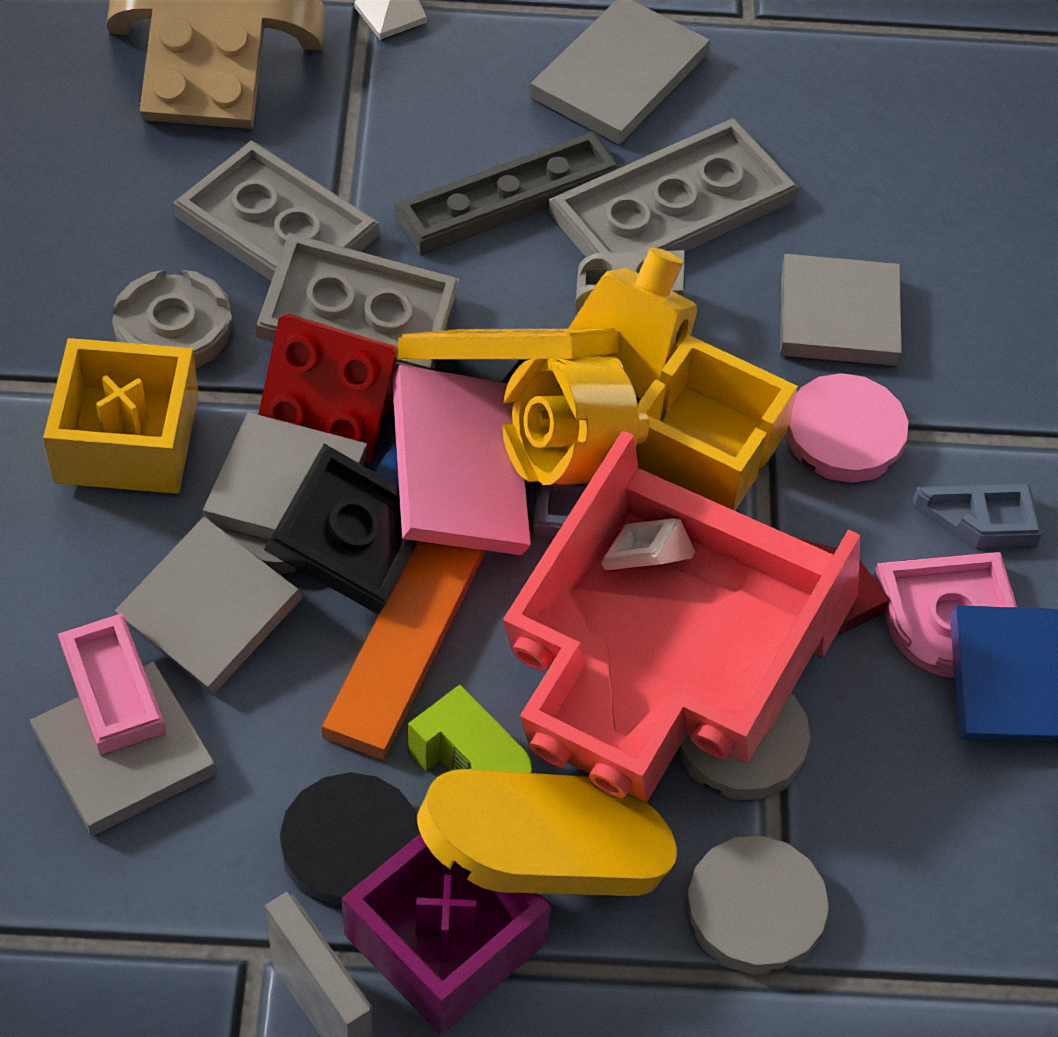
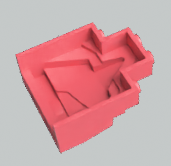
[503,430,860,802]

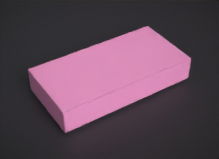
[58,613,166,756]

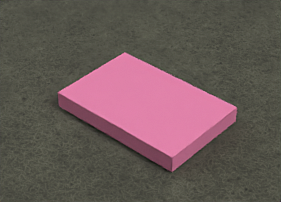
[392,365,531,555]

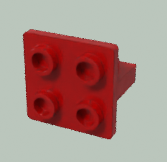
[258,314,399,466]

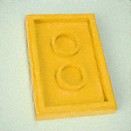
[398,328,619,359]

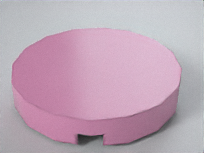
[785,373,909,483]

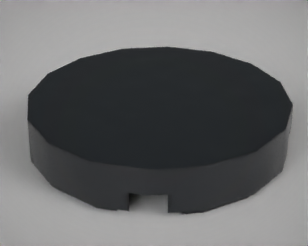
[279,772,420,908]

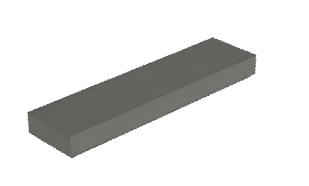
[394,131,621,256]

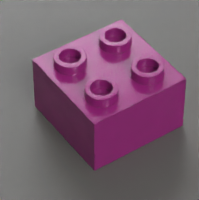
[342,834,551,1035]

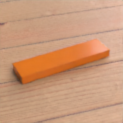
[322,541,486,761]

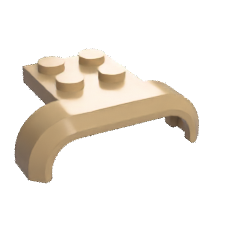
[106,0,326,129]

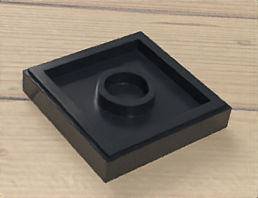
[264,443,418,615]

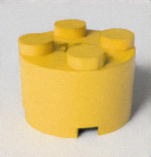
[502,356,649,486]

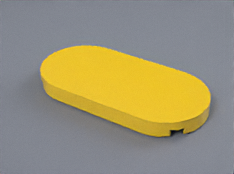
[417,769,677,896]

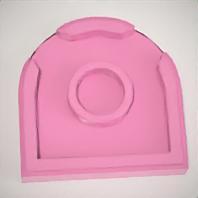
[873,552,1017,678]

